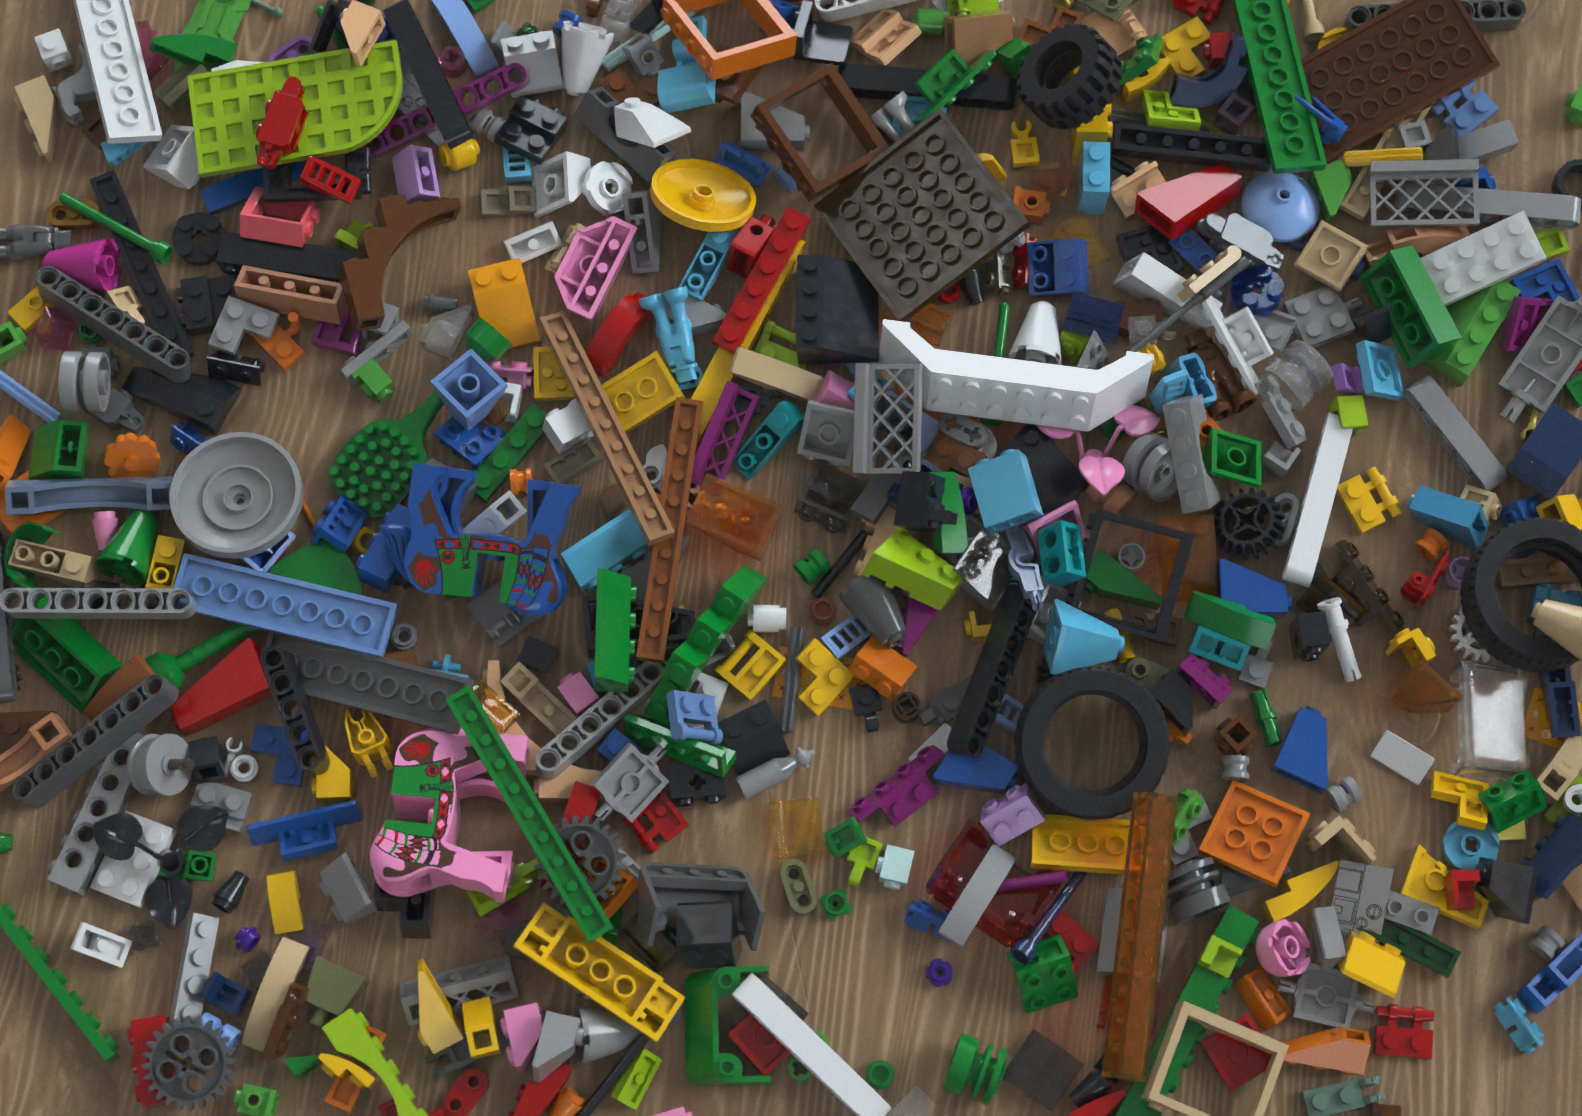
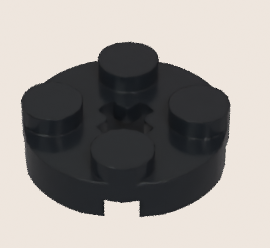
[172,212,226,266]

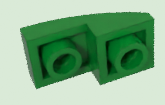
[158,849,217,882]

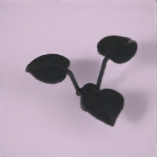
[92,805,229,930]

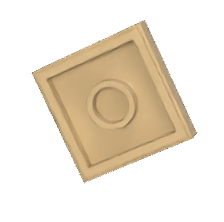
[1294,220,1368,292]

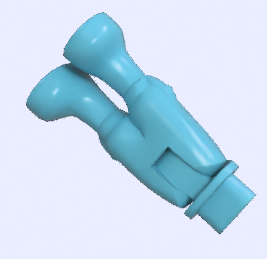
[638,286,698,384]

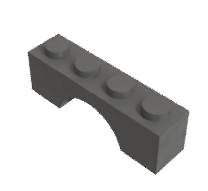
[574,86,677,183]

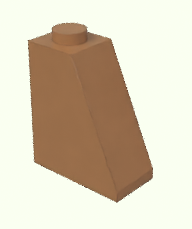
[944,10,1015,66]

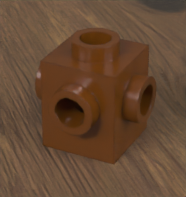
[1214,714,1258,756]

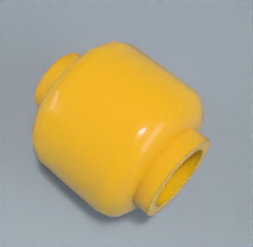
[439,139,480,171]

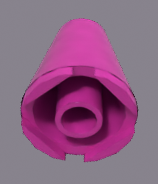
[42,239,121,292]

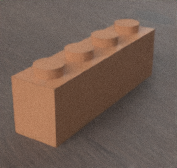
[234,265,347,325]

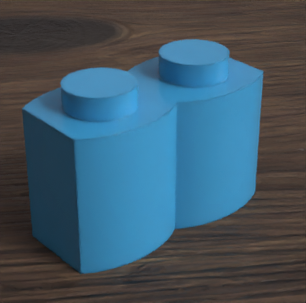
[1165,352,1217,410]

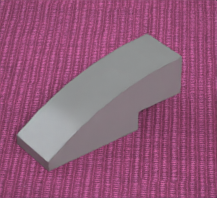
[1458,119,1519,164]

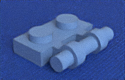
[1430,81,1499,137]

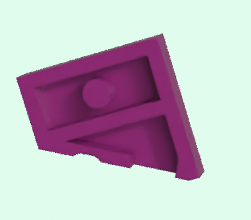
[1501,296,1555,352]

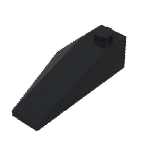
[122,366,242,436]
[582,595,696,658]

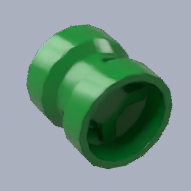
[793,548,831,586]

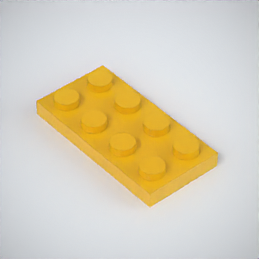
[1031,814,1144,876]

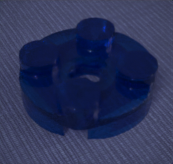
[1230,265,1284,315]

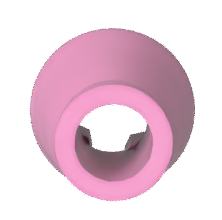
[91,511,119,551]

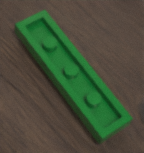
[475,403,547,503]

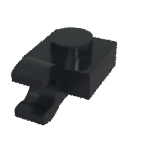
[848,684,883,733]

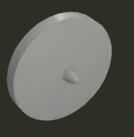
[170,432,304,559]

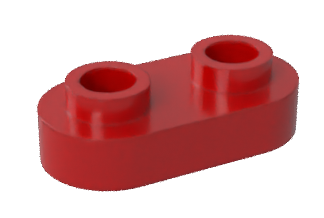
[442,1068,489,1116]

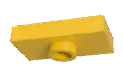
[7,283,56,333]

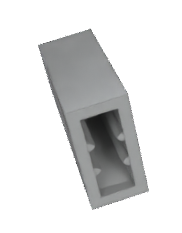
[741,91,810,151]

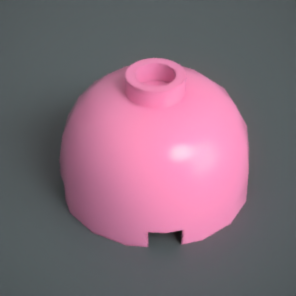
[1255,919,1310,977]

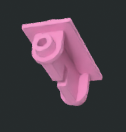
[485,360,534,389]

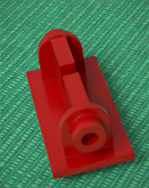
[1011,233,1038,291]

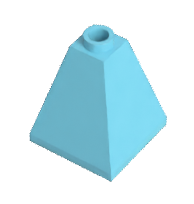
[1042,599,1125,675]

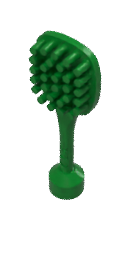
[329,317,512,519]
[144,540,363,690]

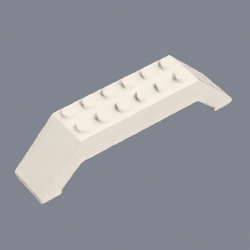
[878,319,1154,432]

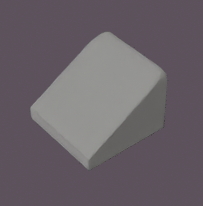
[490,20,519,57]

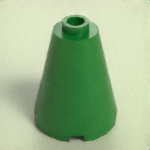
[96,509,159,586]

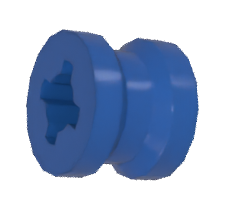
[552,10,584,39]

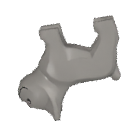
[51,45,97,127]

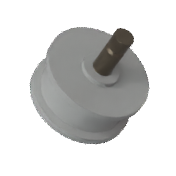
[127,734,195,795]

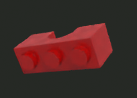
[127,1014,176,1108]

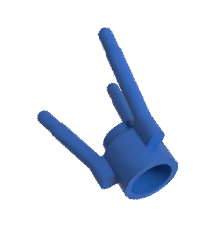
[1295,95,1348,145]

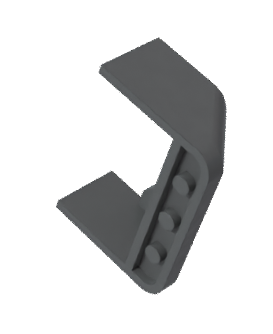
[638,862,766,951]

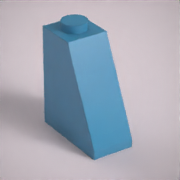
[1408,485,1489,550]

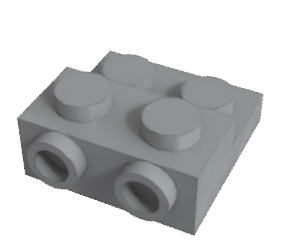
[797,400,854,467]

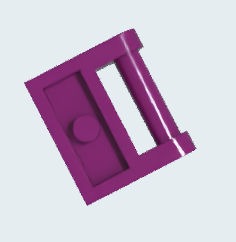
[311,307,362,357]

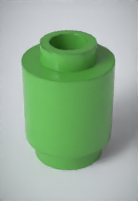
[912,8,950,36]

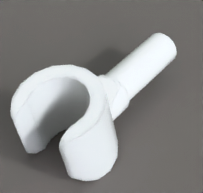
[224,737,244,778]

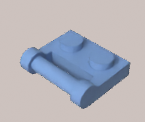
[666,690,723,745]

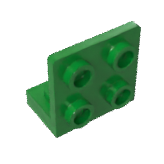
[1006,934,1078,1014]

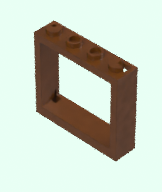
[750,63,889,202]

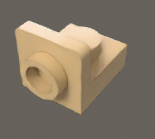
[1460,484,1502,527]

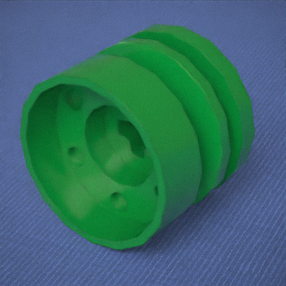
[942,1033,1008,1106]

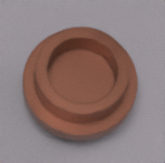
[809,598,836,625]

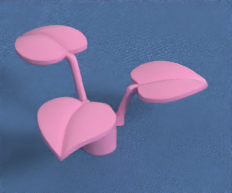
[1037,405,1160,496]

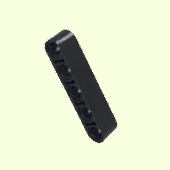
[260,645,330,775]

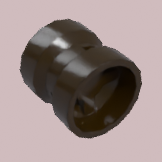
[892,692,921,724]

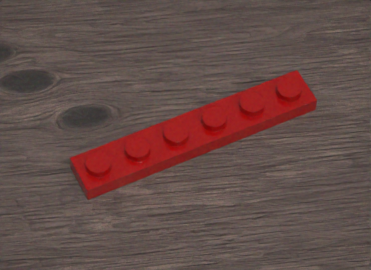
[712,206,811,355]

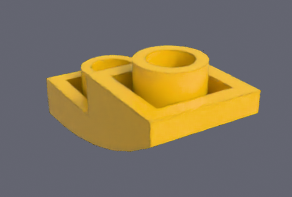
[1122,56,1171,102]
[267,870,305,935]
[318,1053,379,1090]

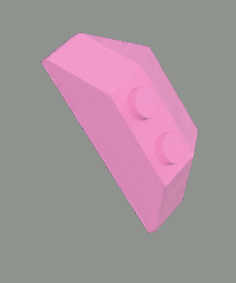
[554,216,638,321]

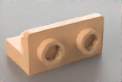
[1110,161,1166,219]

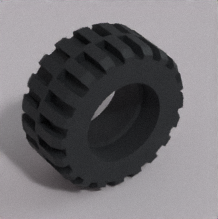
[1017,24,1122,129]

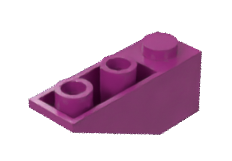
[897,590,939,659]

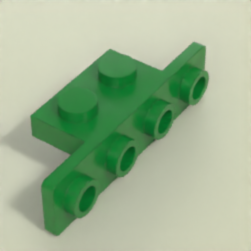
[913,48,997,125]

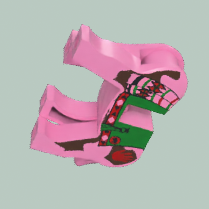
[370,727,530,903]

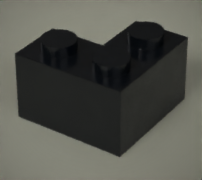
[374,880,436,939]

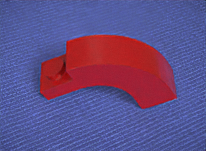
[586,292,654,378]

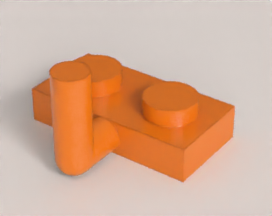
[250,312,306,372]

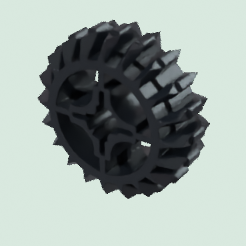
[1212,487,1286,560]

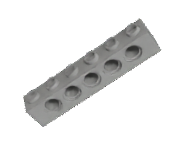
[47,733,143,896]

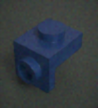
[200,971,253,1017]

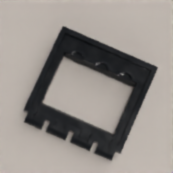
[263,141,372,203]

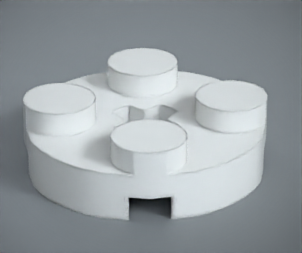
[581,161,633,216]

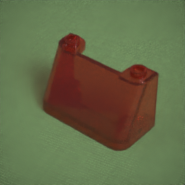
[926,819,1062,949]

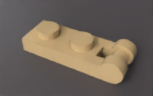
[1177,245,1242,303]

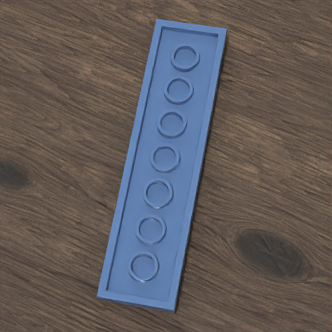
[173,553,398,658]

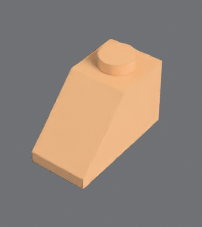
[340,0,386,67]

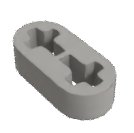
[939,413,989,450]

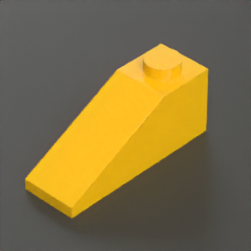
[417,958,464,1054]

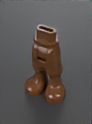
[1184,328,1257,421]

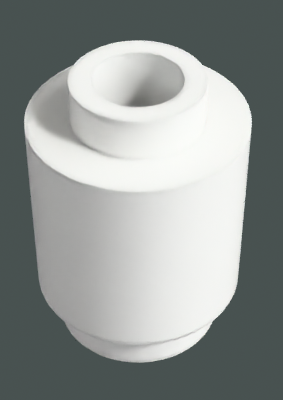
[748,605,786,632]

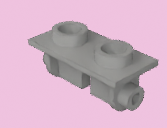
[1384,890,1440,935]

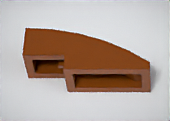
[83,653,155,721]

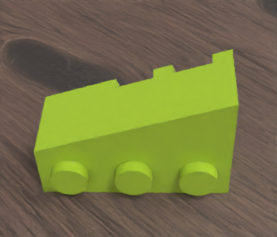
[861,527,966,611]

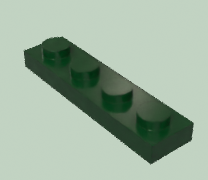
[1354,918,1461,978]

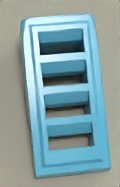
[101,141,148,169]
[503,147,532,185]
[1149,369,1188,414]

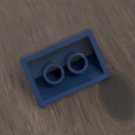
[1518,813,1582,900]

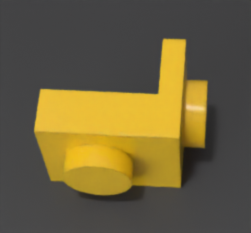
[963,611,992,643]

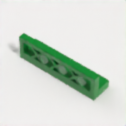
[623,713,736,778]

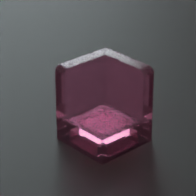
[36,306,76,351]

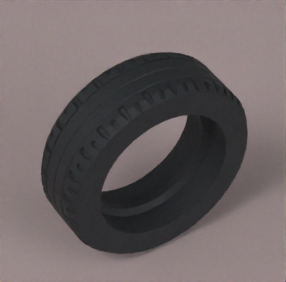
[1460,517,1582,673]
[1014,667,1170,820]

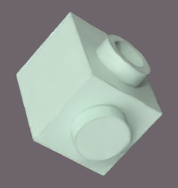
[875,844,914,890]

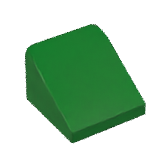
[284,1055,322,1078]

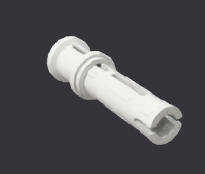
[1317,597,1362,682]

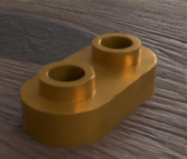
[46,200,101,229]

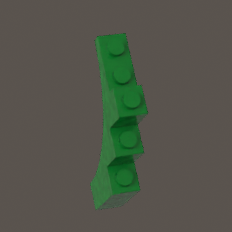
[643,564,768,727]

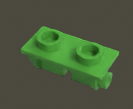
[1154,788,1204,848]

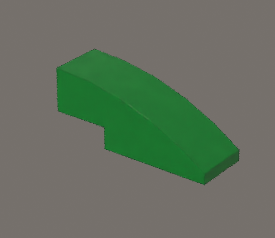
[148,34,237,68]
[930,472,968,554]
[1184,590,1276,650]

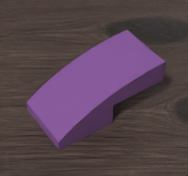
[1332,363,1372,397]

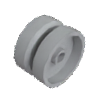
[58,351,111,412]
[1123,432,1178,502]

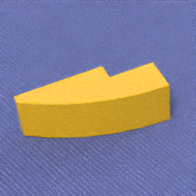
[1261,860,1340,924]

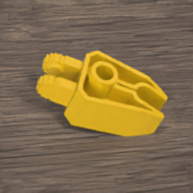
[345,709,394,778]

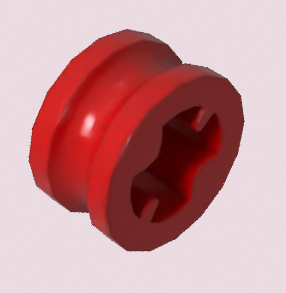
[937,282,961,305]

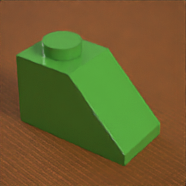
[1308,160,1352,224]

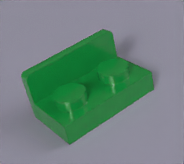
[1478,770,1547,833]

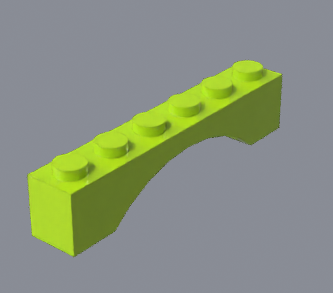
[322,1008,428,1116]

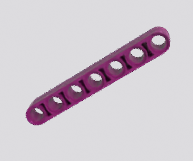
[362,63,530,157]

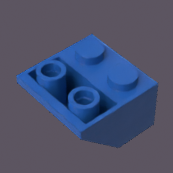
[1027,238,1090,297]

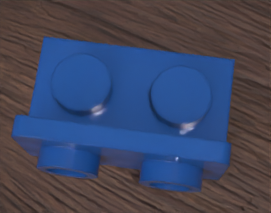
[310,494,369,553]

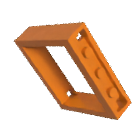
[661,0,797,80]

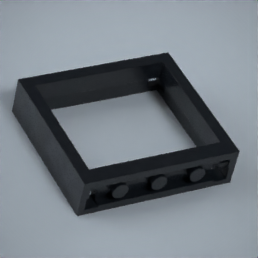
[1065,508,1195,642]

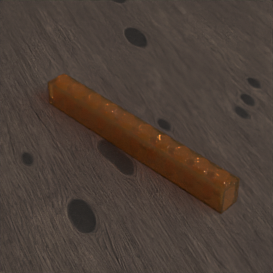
[1101,792,1178,1083]

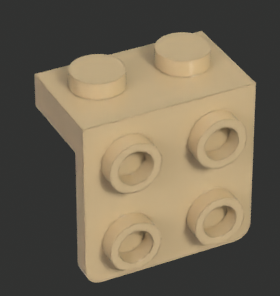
[1304,816,1377,865]

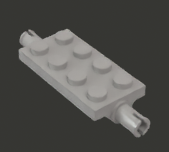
[1498,295,1582,425]

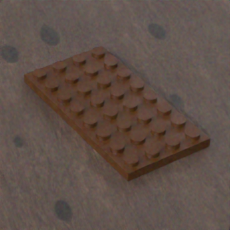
[1301,0,1500,164]

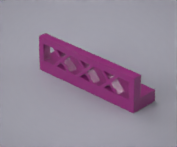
[691,381,760,496]

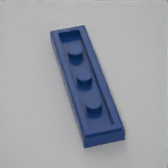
[200,161,305,215]

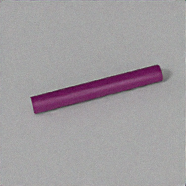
[997,871,1068,892]

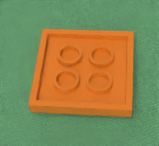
[1198,780,1311,888]

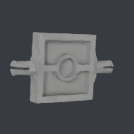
[1283,286,1362,351]
[591,742,669,823]
[1277,963,1375,1028]

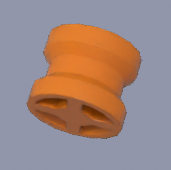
[510,467,533,496]
[1414,528,1449,562]

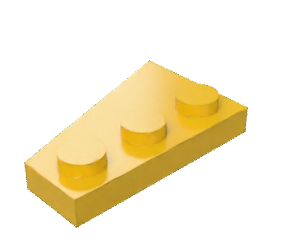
[1400,844,1489,930]

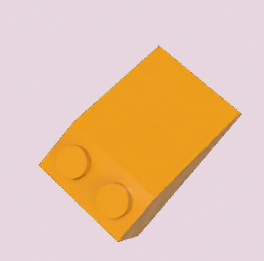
[468,258,541,349]

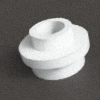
[230,754,259,782]

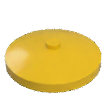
[650,159,756,232]

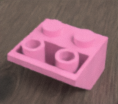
[500,1003,544,1072]

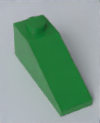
[1084,548,1163,610]

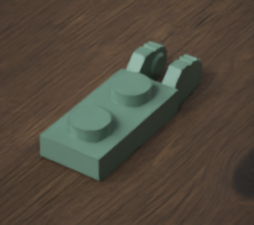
[1301,1076,1386,1116]

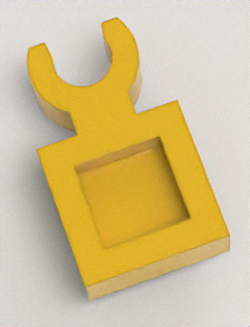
[1009,120,1040,168]

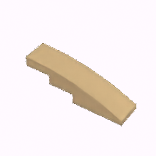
[729,347,824,401]

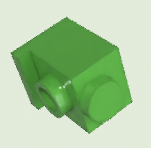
[0,321,28,367]
[351,358,396,403]
[234,1083,281,1116]

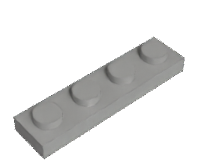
[168,913,219,1026]

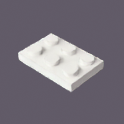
[90,810,177,909]

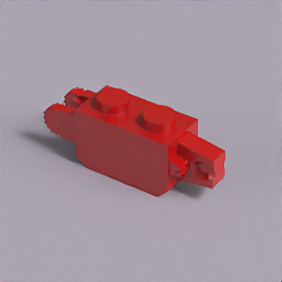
[256,76,309,170]

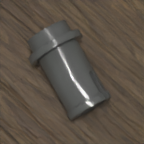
[423,292,458,315]

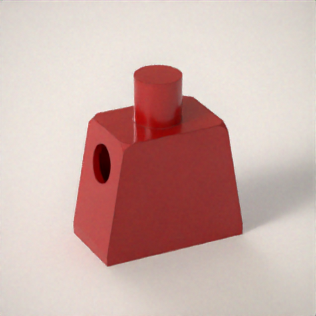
[727,214,776,279]

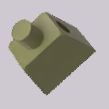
[306,955,369,1028]

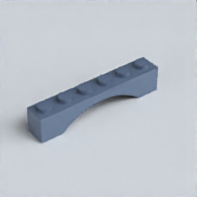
[5,476,174,514]

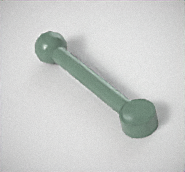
[251,0,283,18]

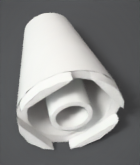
[562,21,614,97]
[1008,301,1062,365]

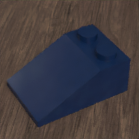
[1505,402,1582,500]

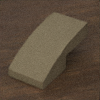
[479,186,536,218]

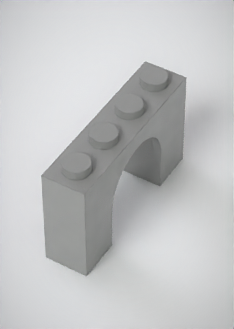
[1162,394,1222,513]

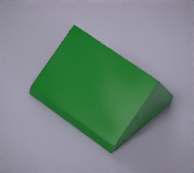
[1202,428,1261,488]

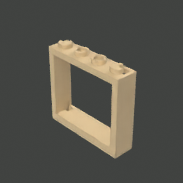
[1141,1001,1289,1116]

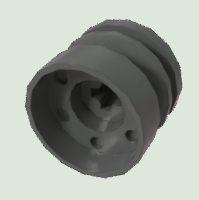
[1158,857,1232,925]

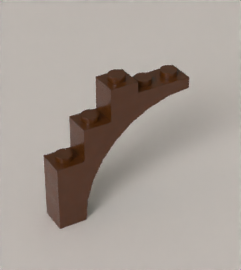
[339,194,461,332]

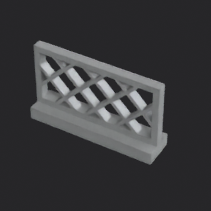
[1369,159,1480,228]
[853,363,923,475]

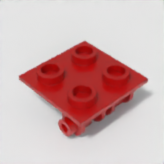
[1400,550,1450,610]

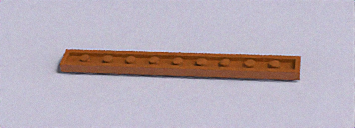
[636,397,703,663]

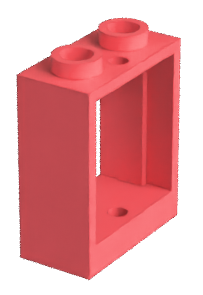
[240,186,321,247]

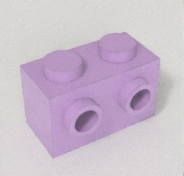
[392,145,440,204]

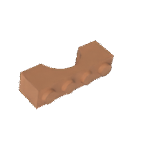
[0,712,73,792]

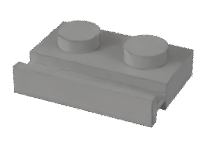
[1246,300,1298,354]
[190,781,254,833]

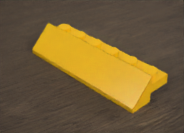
[513,902,686,1043]

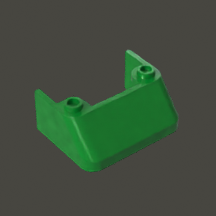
[684,966,771,1087]

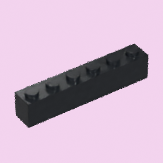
[1111,122,1271,172]
[216,231,361,283]

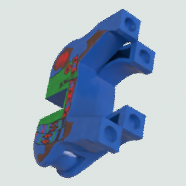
[380,463,582,617]

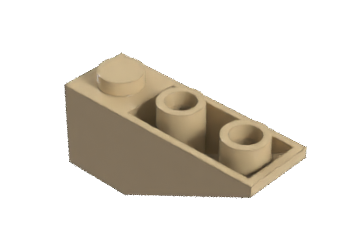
[14,75,60,164]
[8,539,101,588]
[1535,729,1582,806]

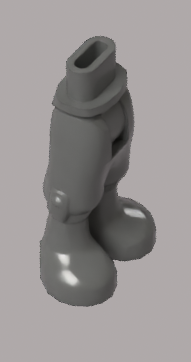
[0,224,72,261]

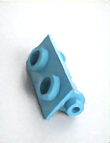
[1493,995,1544,1055]

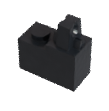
[894,471,958,533]

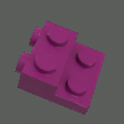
[1176,653,1233,710]

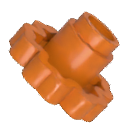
[103,433,161,478]

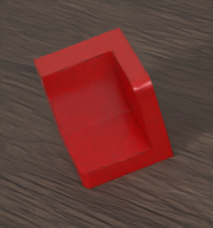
[1444,870,1480,910]

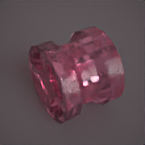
[439,46,467,78]

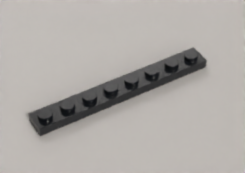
[89,169,194,357]

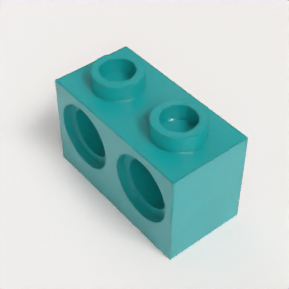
[1037,520,1086,587]
[1188,623,1251,671]

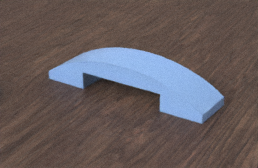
[430,0,499,79]

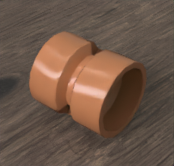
[1085,482,1137,514]

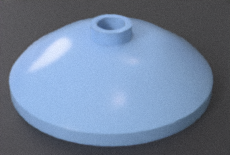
[1240,171,1320,242]

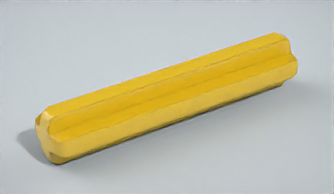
[1343,147,1423,167]

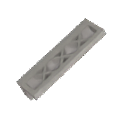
[399,955,519,1026]

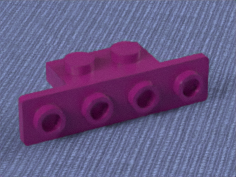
[847,745,945,827]

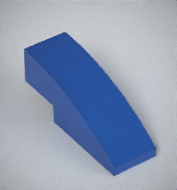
[1516,933,1582,1014]

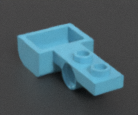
[657,16,716,114]

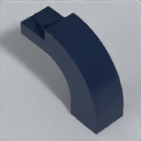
[1169,33,1247,108]

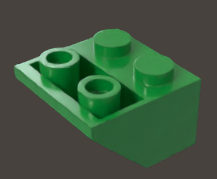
[29,419,91,480]

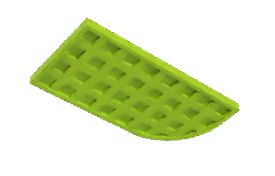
[187,40,403,178]

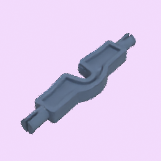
[1005,526,1044,611]

